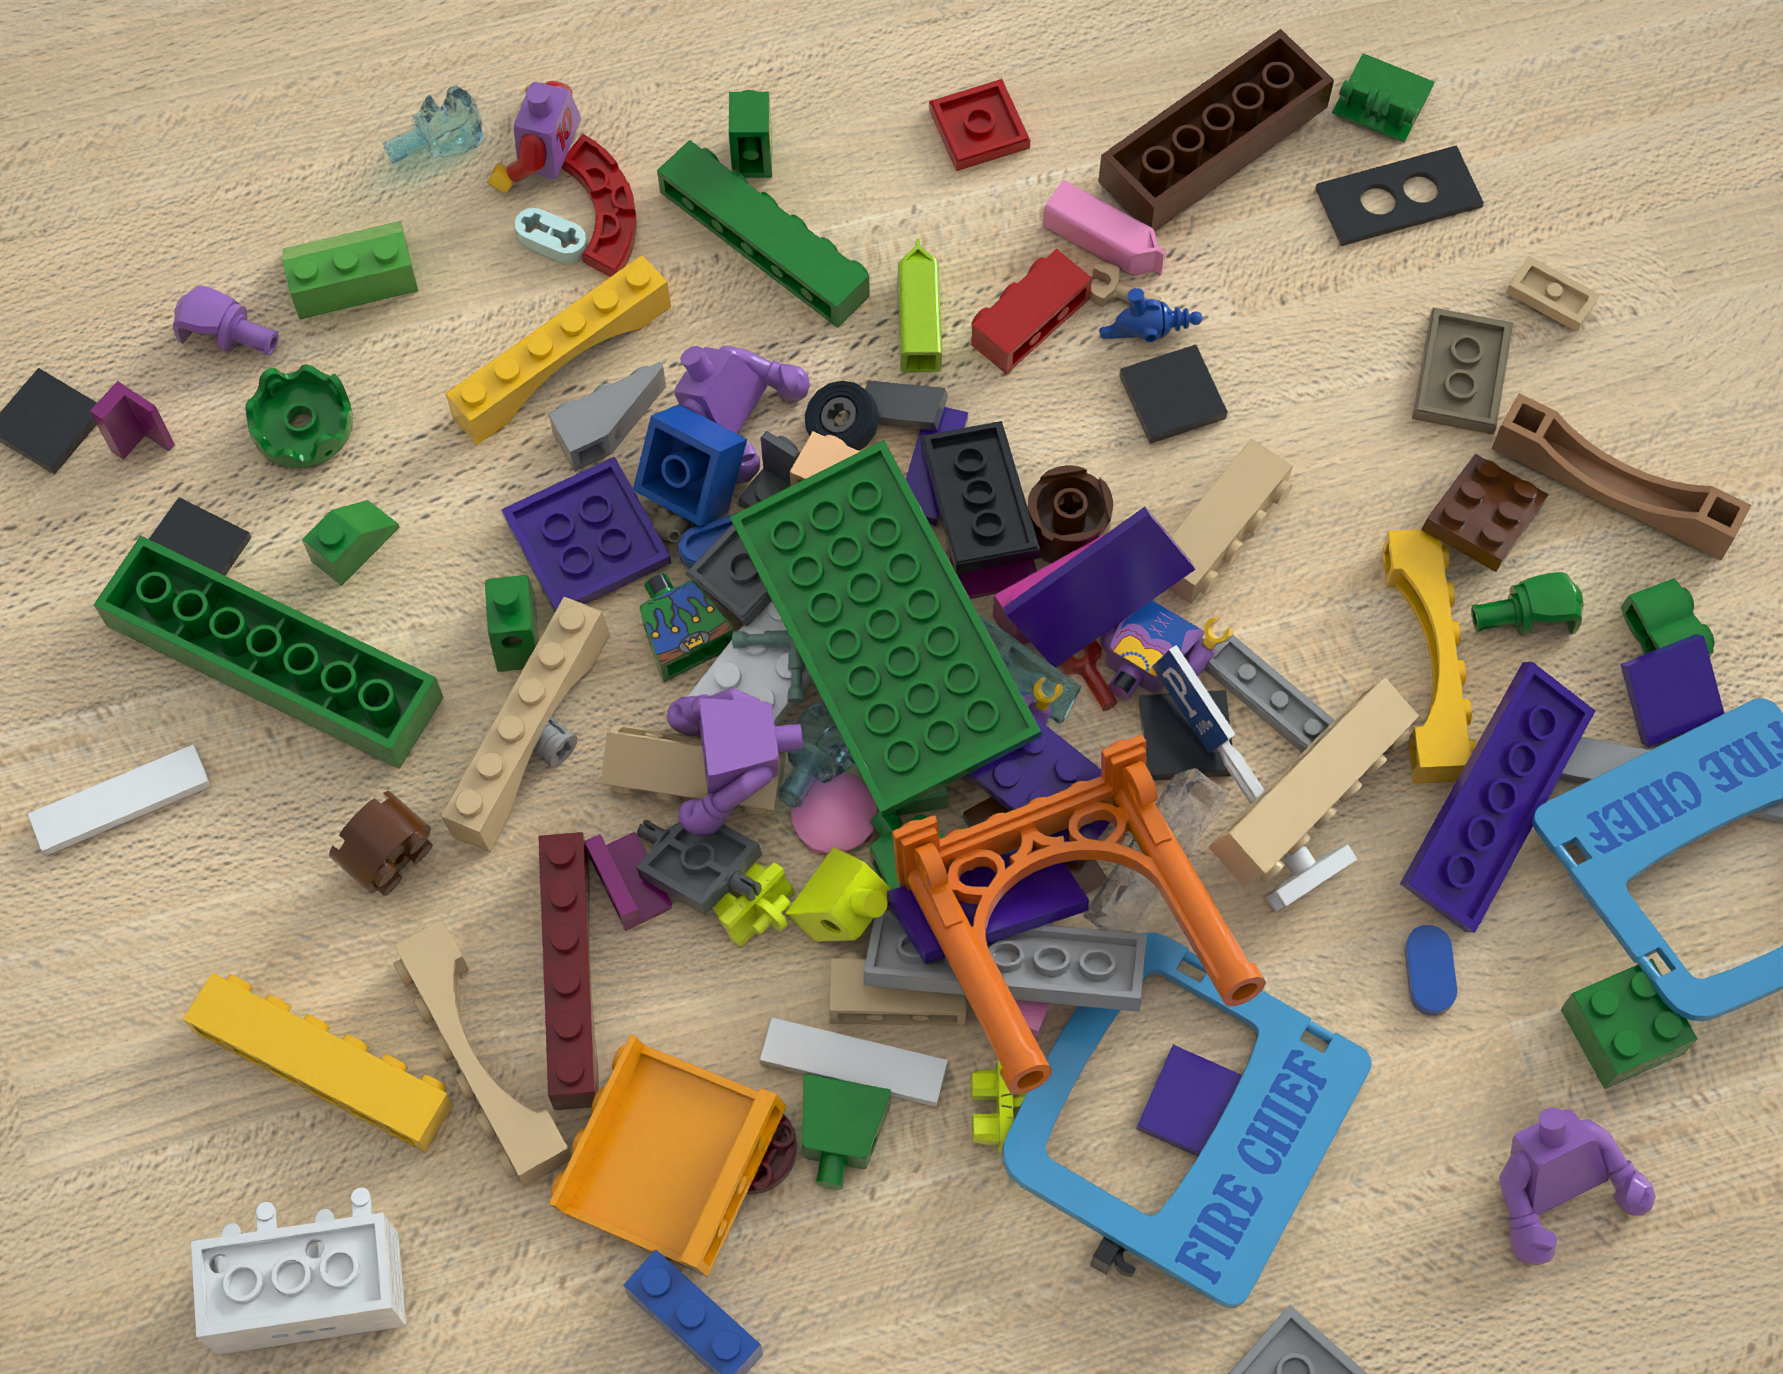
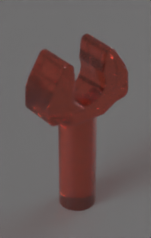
[1060,640,1118,711]

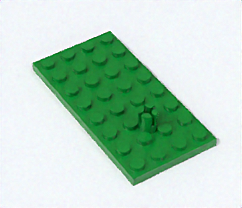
[730,440,1042,817]

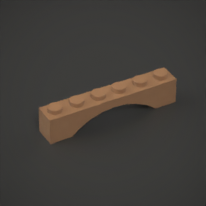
[1492,393,1752,560]

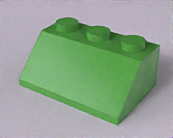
[282,221,418,319]

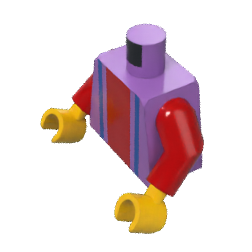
[486,81,581,194]

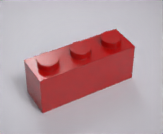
[971,249,1092,375]

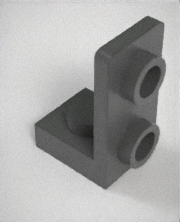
[739,431,800,509]

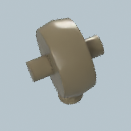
[651,506,690,543]

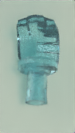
[777,703,855,808]

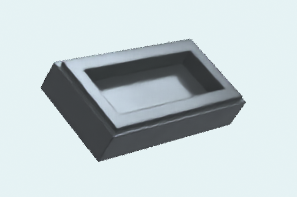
[865,380,948,431]

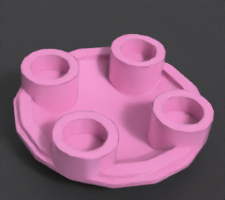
[791,772,877,855]

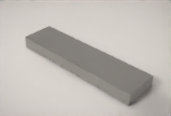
[1204,635,1334,752]

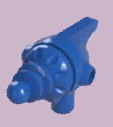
[1099,288,1203,342]

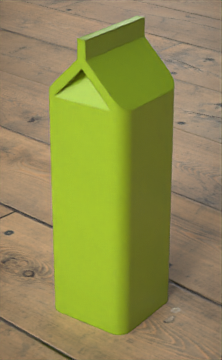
[897,239,942,373]

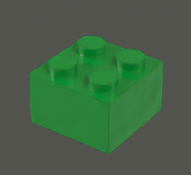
[1561,958,1698,1089]

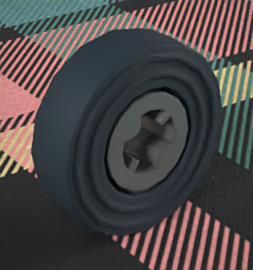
[805,380,879,451]

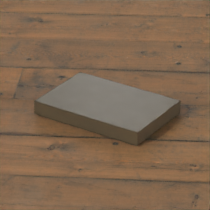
[1412,307,1513,435]

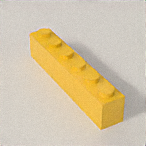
[183,973,454,1153]

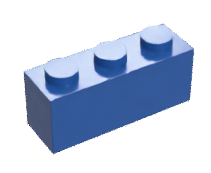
[623,1250,763,1374]

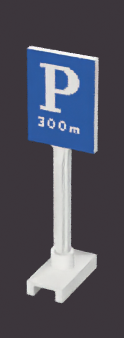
[1152,645,1357,912]

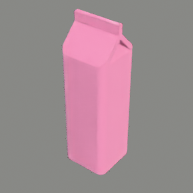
[1043,180,1166,275]

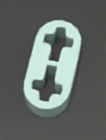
[514,208,587,264]

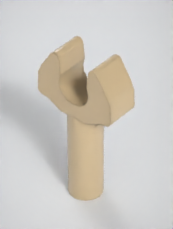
[1090,264,1162,307]

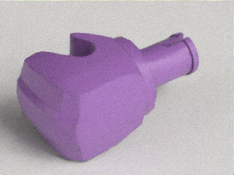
[173,285,279,356]

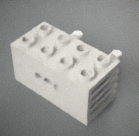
[191,1188,407,1355]

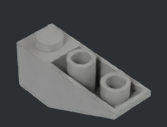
[548,362,666,472]

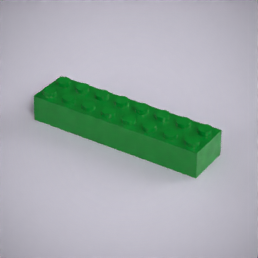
[93,536,444,769]

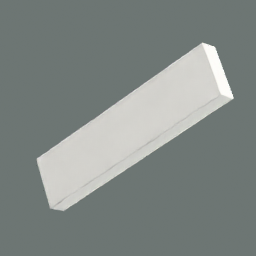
[28,744,211,856]
[760,1018,948,1107]

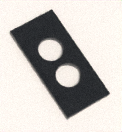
[1316,145,1484,246]

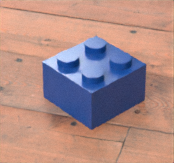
[633,404,747,526]

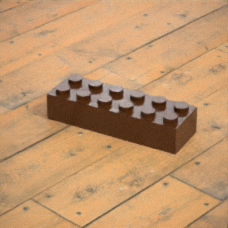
[1098,29,1334,231]

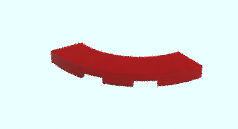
[562,133,637,277]

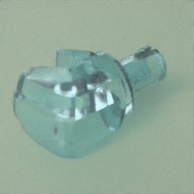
[382,85,483,166]

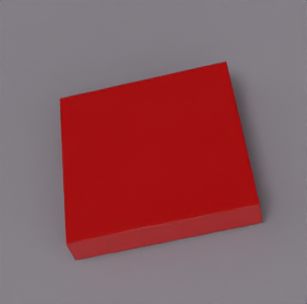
[929,79,1031,171]

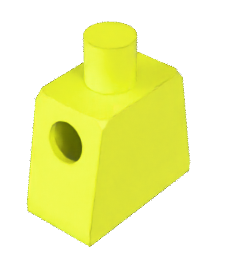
[785,847,891,942]

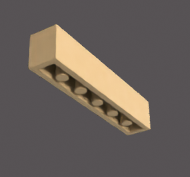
[1208,677,1419,887]

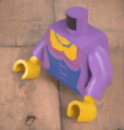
[1100,600,1234,700]

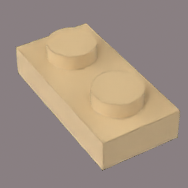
[1506,256,1600,332]

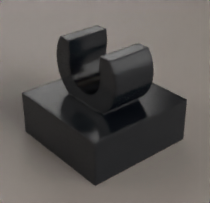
[1090,1237,1136,1277]

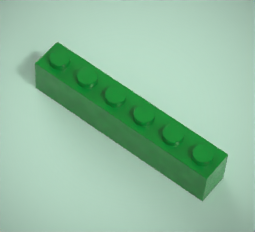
[657,140,870,328]

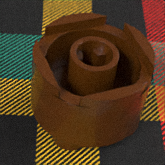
[1027,465,1113,563]
[329,791,433,896]

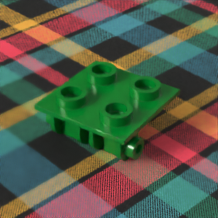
[1332,53,1435,143]

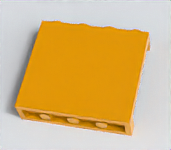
[549,1034,787,1277]

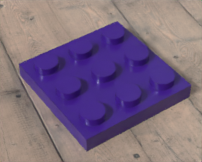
[501,457,672,612]

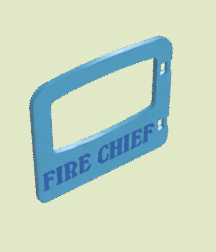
[1532,698,1783,1022]
[1002,933,1372,1308]

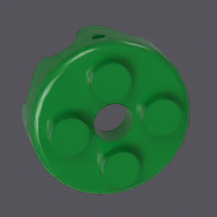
[245,364,353,468]

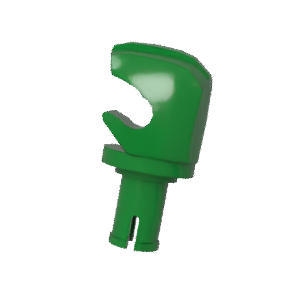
[1471,572,1584,635]

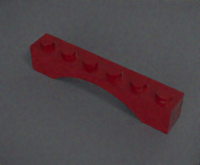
[538,832,599,1110]

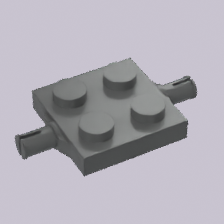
[636,820,762,916]

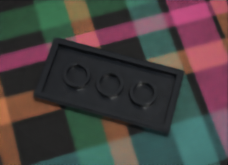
[921,421,1040,574]

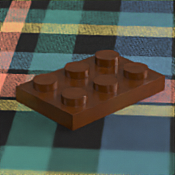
[1421,454,1549,572]

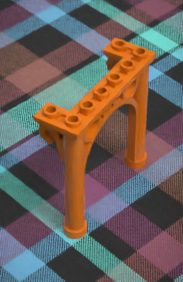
[892,734,1266,1094]

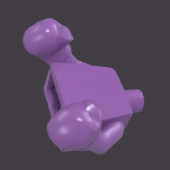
[674,345,810,484]
[666,688,803,836]
[1499,1108,1656,1265]

